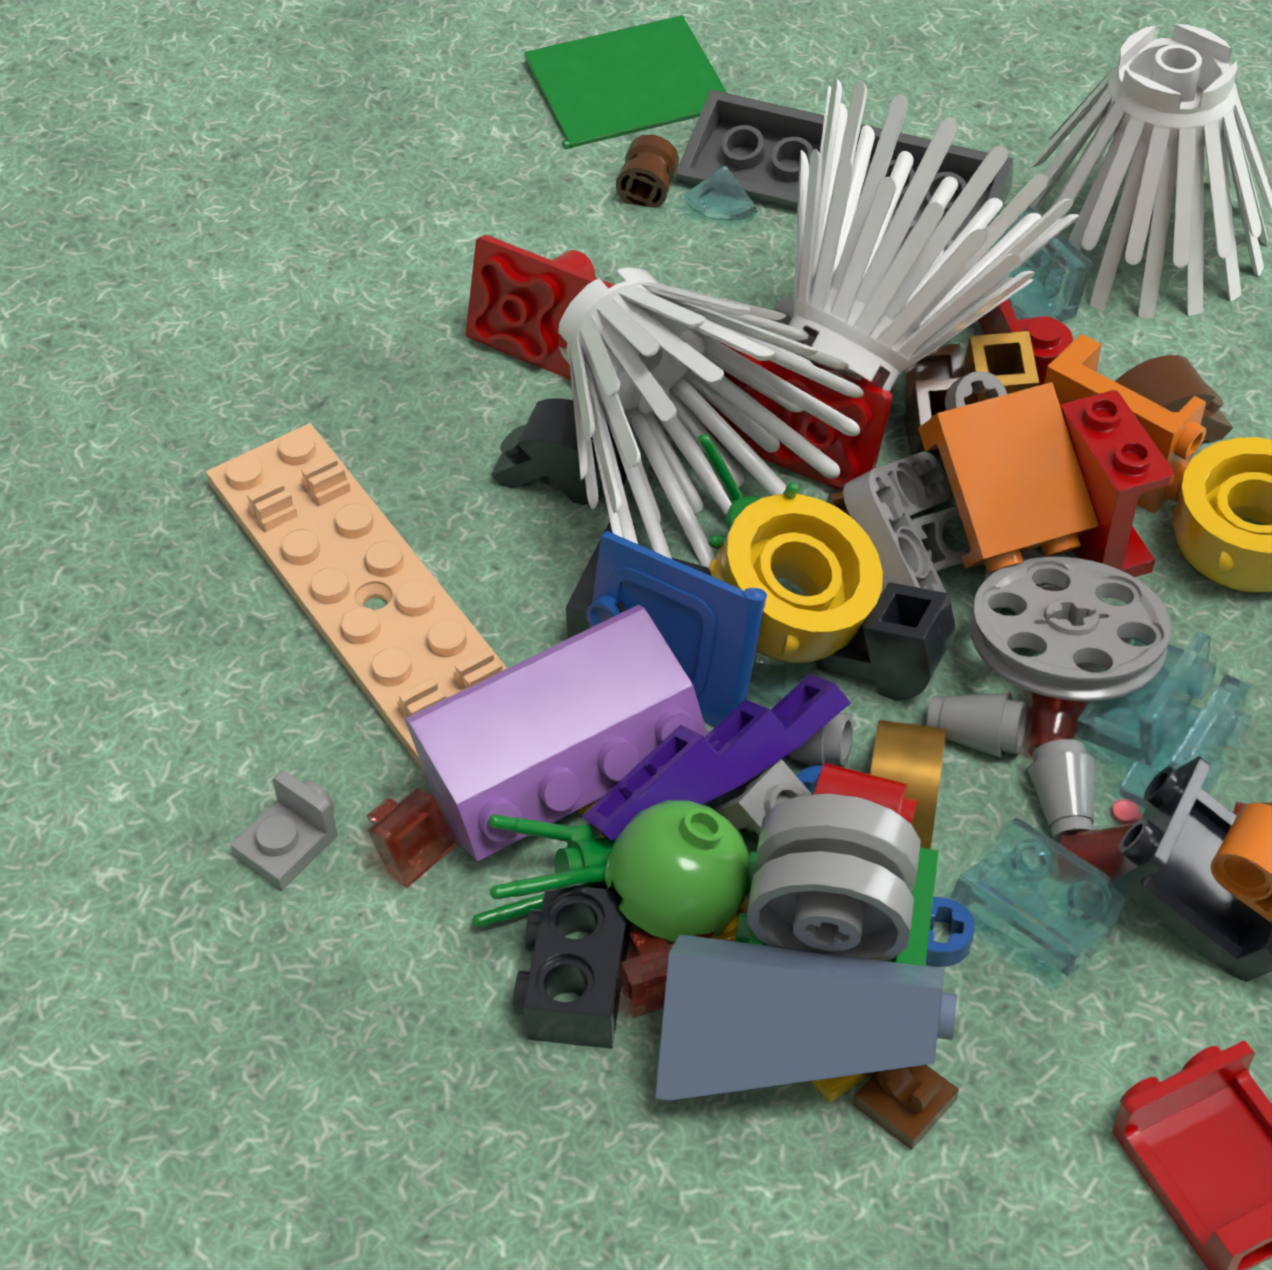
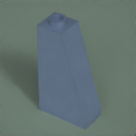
[655,934,957,1101]

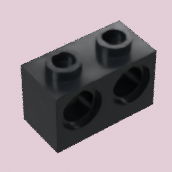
[513,886,632,1049]

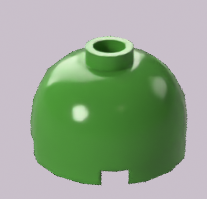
[604,800,749,942]

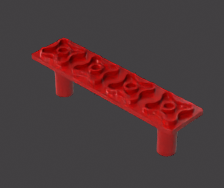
[465,235,893,491]

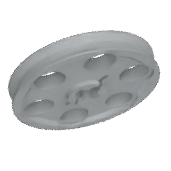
[970,557,1172,701]

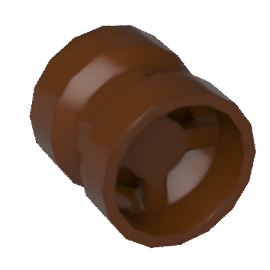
[616,134,679,208]

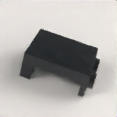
[1110,756,1272,982]

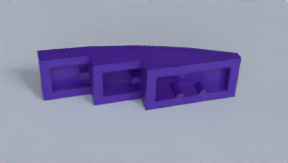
[581,674,851,840]

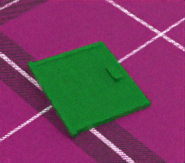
[524,15,727,149]

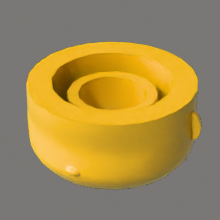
[1173,437,1272,592]
[709,494,883,663]

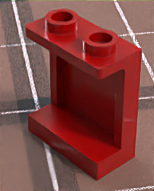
[1060,390,1174,577]
[1112,1040,1272,1270]

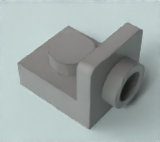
[711,759,812,836]
[230,770,338,891]

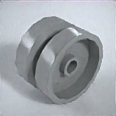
[747,794,921,961]

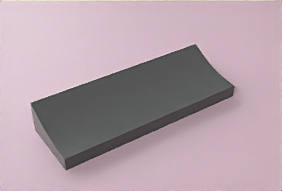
[675,90,1013,241]

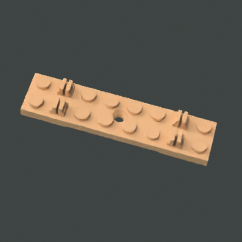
[206,423,507,774]

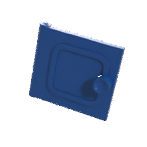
[586,531,767,727]

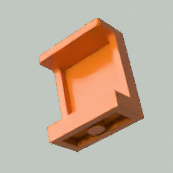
[1044,334,1206,514]
[918,382,1099,574]

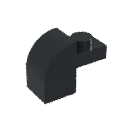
[491,398,627,505]
[815,582,955,701]

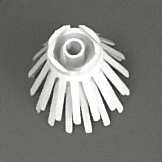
[1018,24,1272,319]
[788,77,1080,392]
[558,267,864,568]

